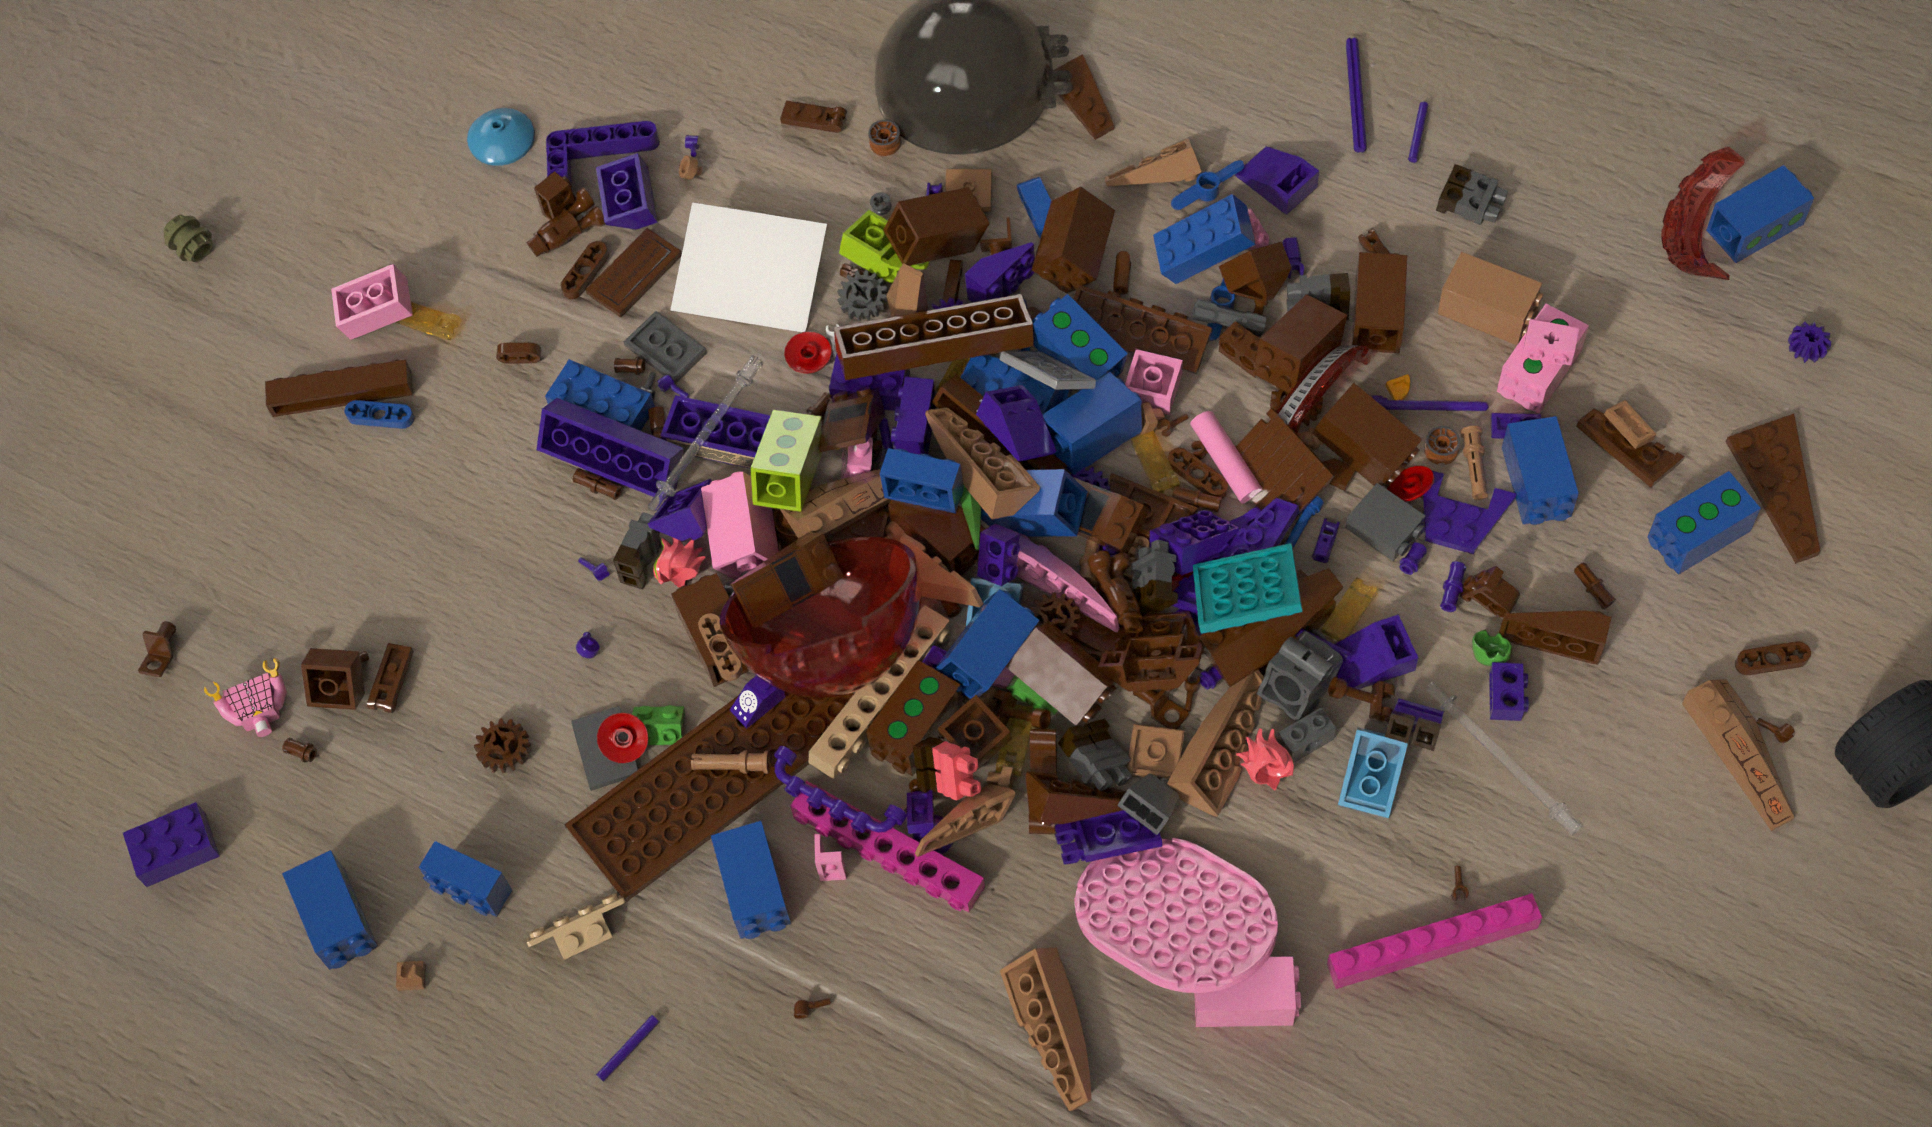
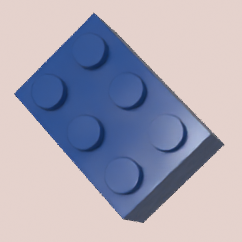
[879,448,964,514]
[418,841,512,917]

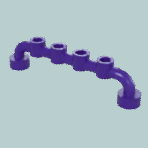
[774,746,907,833]

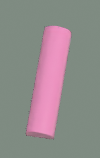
[1190,411,1263,504]

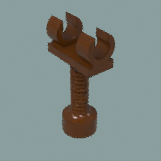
[1328,677,1396,722]
[992,690,1051,729]

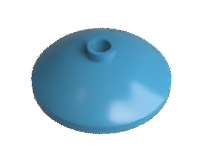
[467,108,535,166]

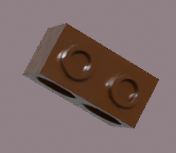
[534,171,576,220]
[1219,321,1259,378]

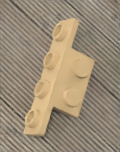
[526,893,626,960]

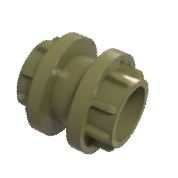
[163,215,213,262]

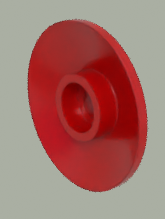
[784,332,832,374]
[1387,466,1434,502]
[597,713,648,763]

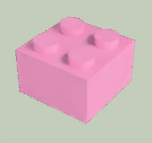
[1125,349,1183,415]

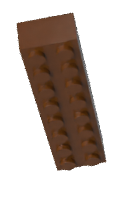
[834,294,1033,380]

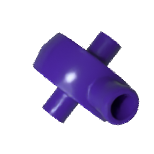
[576,632,600,659]

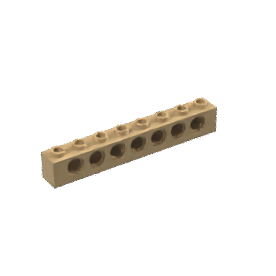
[809,605,951,779]

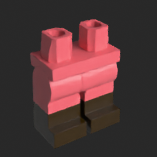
[913,736,981,800]

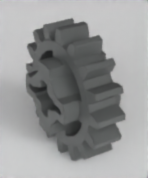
[837,270,888,321]

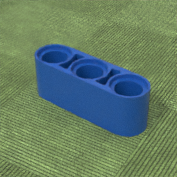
[1017,177,1051,238]

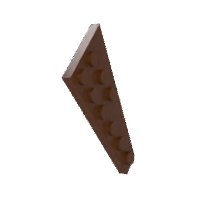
[1726,414,1820,564]

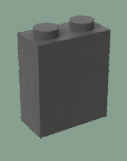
[1345,483,1425,561]

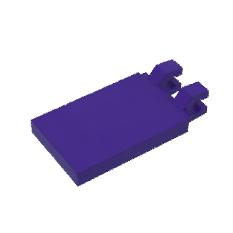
[1055,810,1162,865]

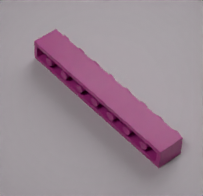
[1327,894,1542,989]

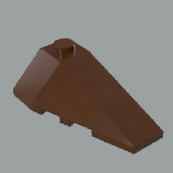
[1025,771,1126,826]

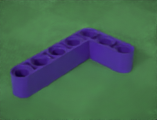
[546,121,660,190]

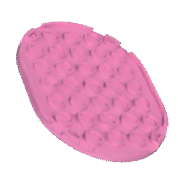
[1074,838,1278,993]

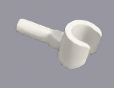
[826,324,839,358]

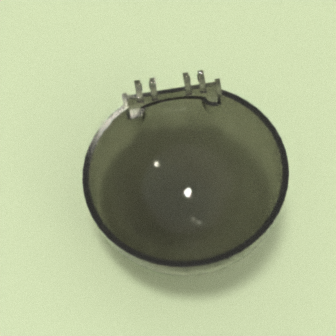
[874,0,1073,155]

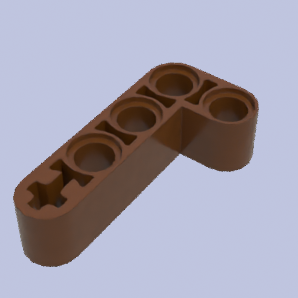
[1029,729,1057,835]

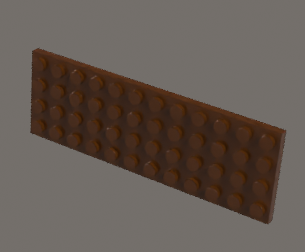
[564,643,869,903]

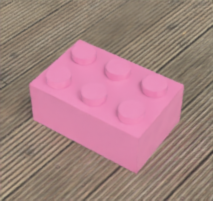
[331,264,412,340]

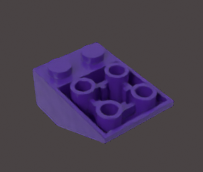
[1235,146,1319,215]
[965,242,1035,303]
[976,385,1056,461]
[1149,510,1239,575]
[1335,614,1418,689]

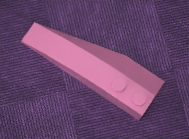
[1017,534,1120,633]

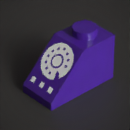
[730,668,785,729]

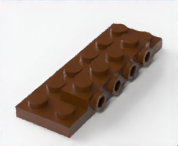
[1073,284,1213,374]

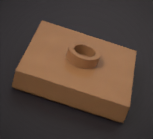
[945,169,992,212]
[1127,724,1185,780]

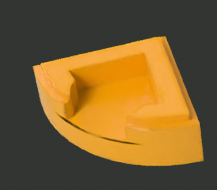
[1385,374,1410,400]

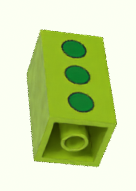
[751,410,822,512]

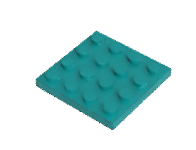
[1193,543,1303,634]

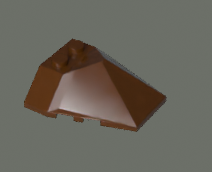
[1098,611,1203,692]

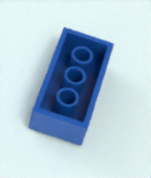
[1153,194,1256,284]
[961,355,1065,414]
[545,359,655,431]

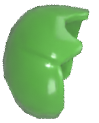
[1472,630,1512,666]

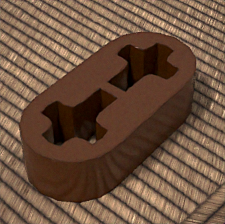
[496,342,541,364]

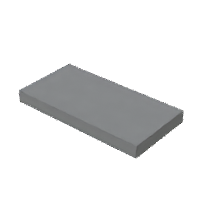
[1000,351,1096,390]

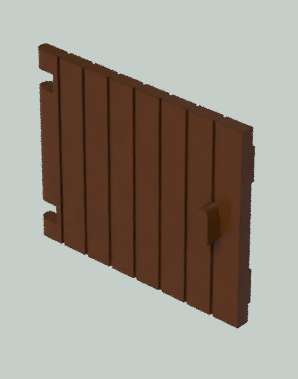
[1236,408,1335,520]

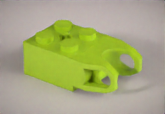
[839,210,930,283]

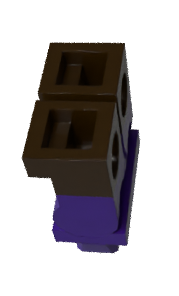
[1385,698,1444,751]

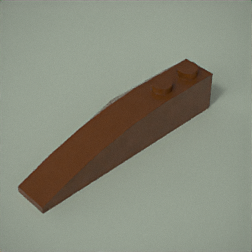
[1199,568,1343,688]

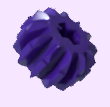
[1788,321,1831,363]

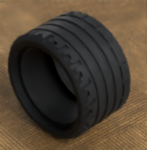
[1835,680,1932,808]

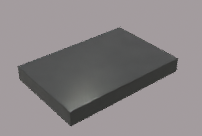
[623,311,707,384]
[571,706,638,791]

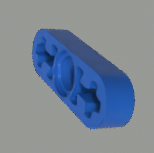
[344,400,414,429]

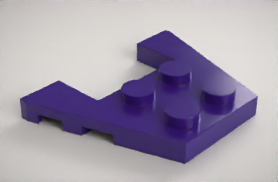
[1422,471,1516,554]

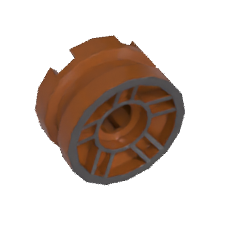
[868,119,901,156]
[1424,426,1460,465]

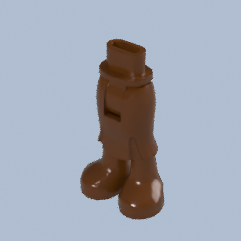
[526,187,606,257]
[1087,550,1143,633]

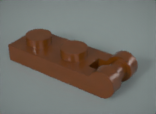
[780,100,847,133]
[367,643,414,713]

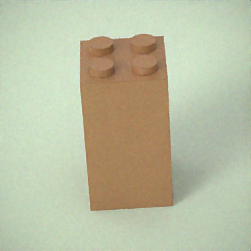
[1438,252,1544,345]

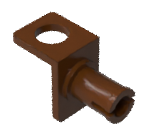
[980,217,1012,255]
[138,621,176,677]
[1133,689,1189,730]

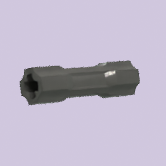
[1192,298,1267,336]

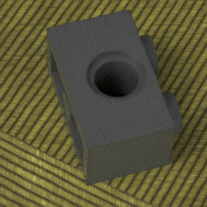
[1277,707,1336,762]

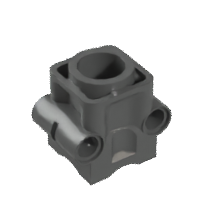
[1257,631,1343,722]

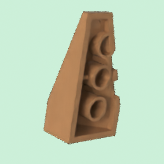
[1105,138,1202,186]
[886,263,928,317]
[892,533,983,607]
[915,784,1016,857]

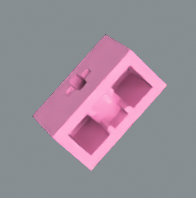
[1522,319,1579,365]

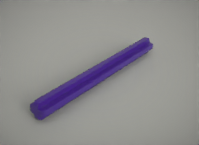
[1346,38,1367,153]

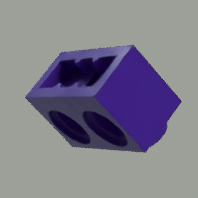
[977,524,1020,587]
[1489,662,1529,721]

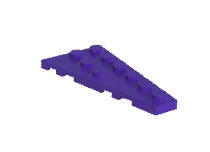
[1172,498,1299,615]

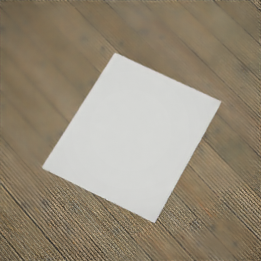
[671,202,827,332]

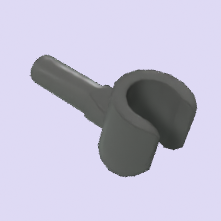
[640,372,656,400]

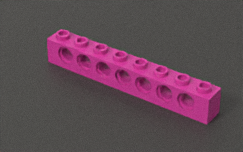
[790,781,985,913]

